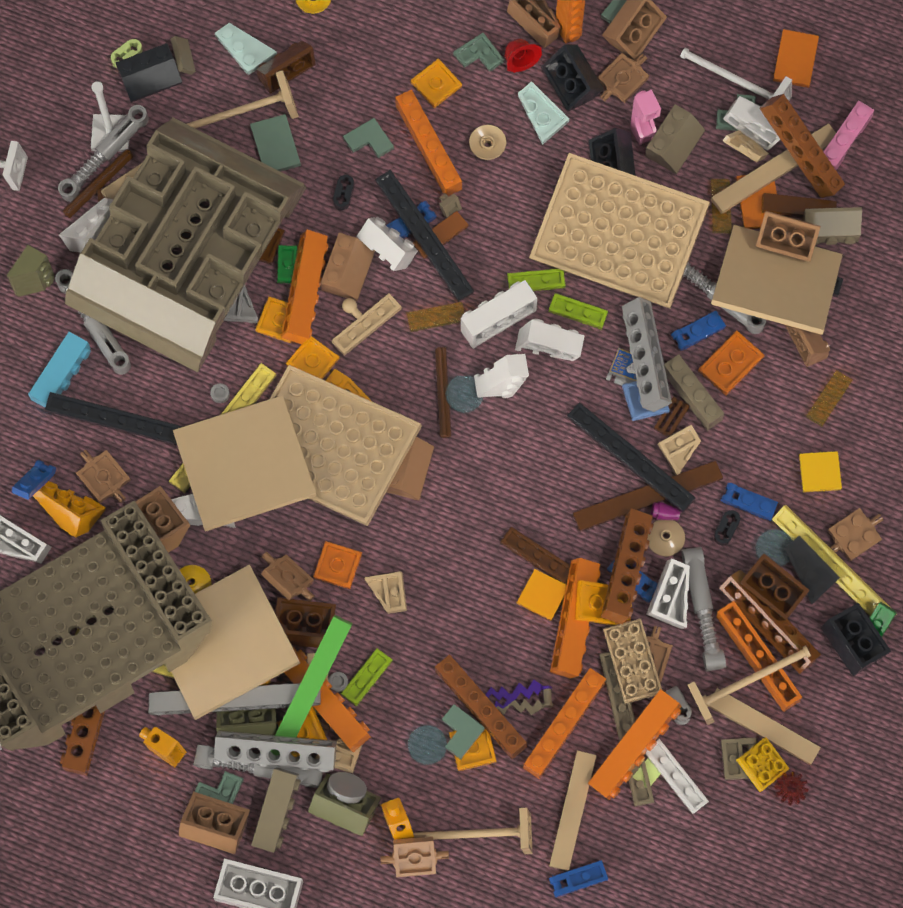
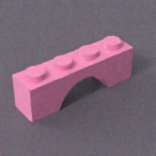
[630,90,661,145]
[824,101,874,170]

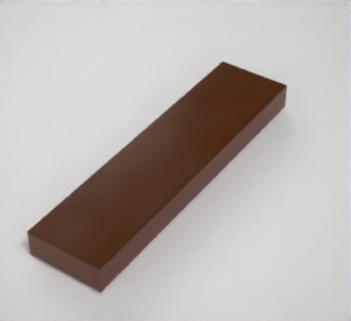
[762,193,837,217]
[500,527,570,584]

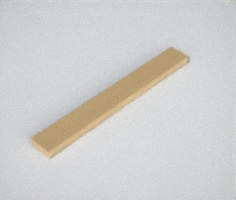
[711,124,836,214]

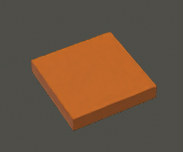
[313,541,362,589]

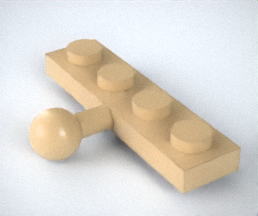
[332,294,402,356]

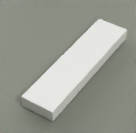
[645,739,709,814]

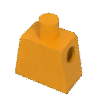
[139,727,187,768]
[381,798,415,840]

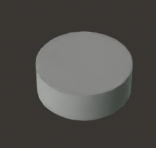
[210,383,230,404]
[328,672,348,693]

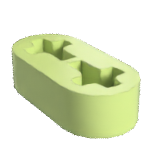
[111,39,143,68]

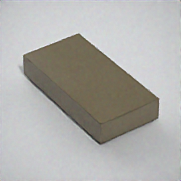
[171,36,196,75]

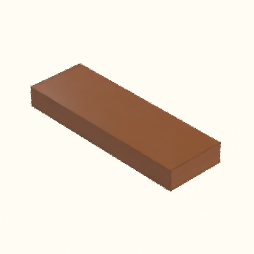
[413,211,468,259]

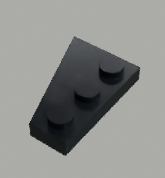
[785,535,841,604]

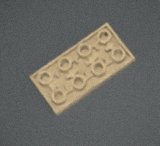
[603,619,662,704]

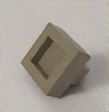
[439,193,462,218]

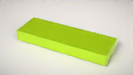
[507,269,565,291]
[548,293,608,330]
[341,648,393,707]

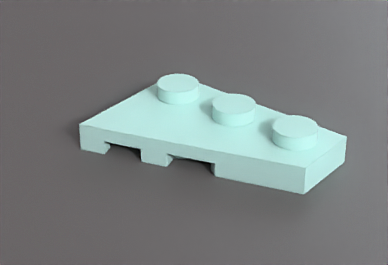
[215,23,277,75]
[518,81,569,145]

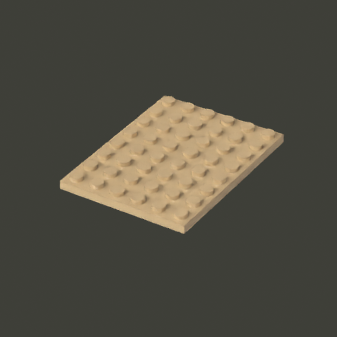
[529,153,710,309]
[270,365,422,526]

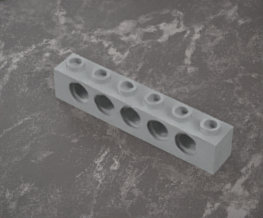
[622,297,672,412]
[214,731,337,772]

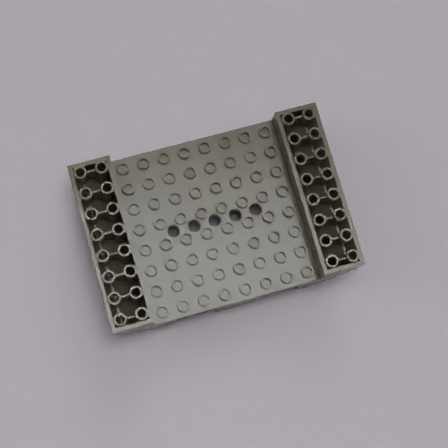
[65,117,306,372]
[0,501,212,751]

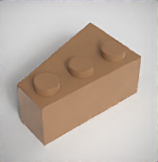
[507,0,561,48]

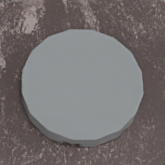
[327,772,367,803]

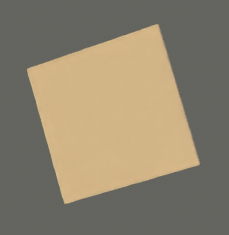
[711,225,843,335]
[173,395,317,531]
[171,565,300,720]

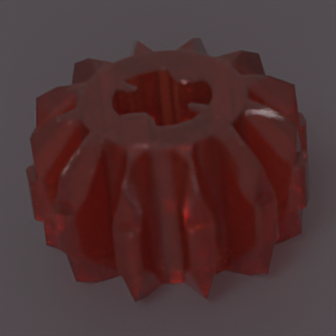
[774,771,809,806]

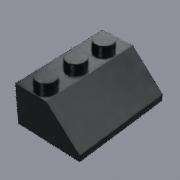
[115,43,182,103]
[541,44,604,111]
[589,128,636,176]
[821,603,891,676]

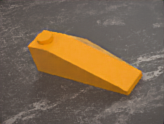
[33,481,106,538]

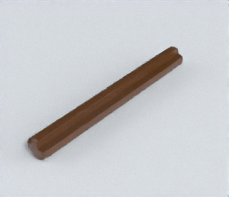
[63,149,133,218]
[435,347,451,438]

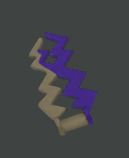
[486,680,553,716]

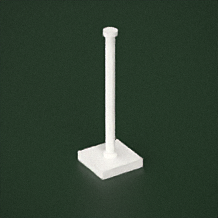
[680,48,792,101]
[91,82,129,152]
[0,141,28,191]

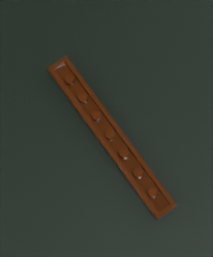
[573,461,723,532]

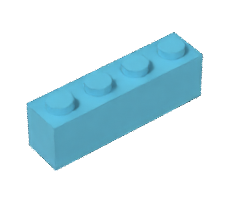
[28,332,91,407]

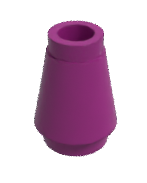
[650,501,680,521]

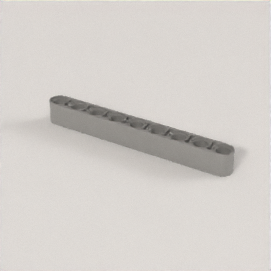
[149,683,321,715]

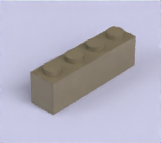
[664,354,724,431]
[251,767,301,853]

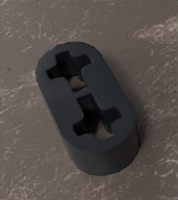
[333,175,354,210]
[714,510,740,546]

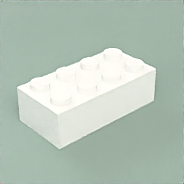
[461,280,537,349]
[213,859,303,908]

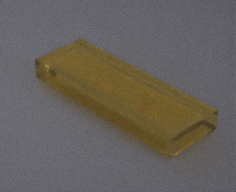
[710,179,732,233]
[407,302,464,332]
[806,370,852,427]

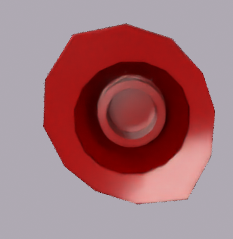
[505,38,542,73]

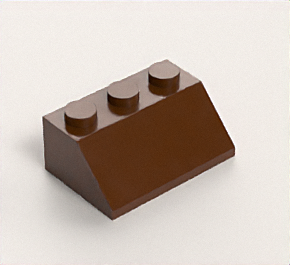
[256,41,316,93]
[740,554,810,621]
[275,597,336,648]

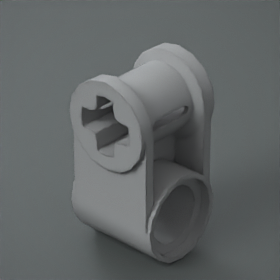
[665,685,692,725]

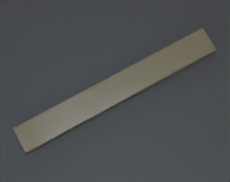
[599,652,654,807]

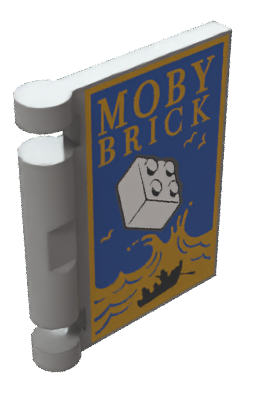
[606,348,637,386]

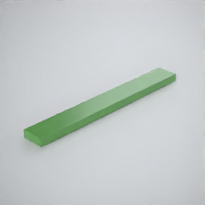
[271,615,353,755]

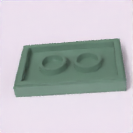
[250,114,301,171]

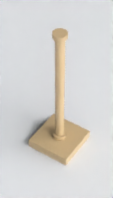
[187,70,299,129]
[688,645,811,725]
[413,808,533,854]

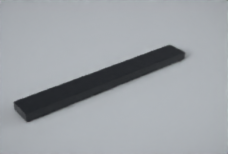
[375,169,474,303]
[45,392,184,446]
[567,402,696,513]

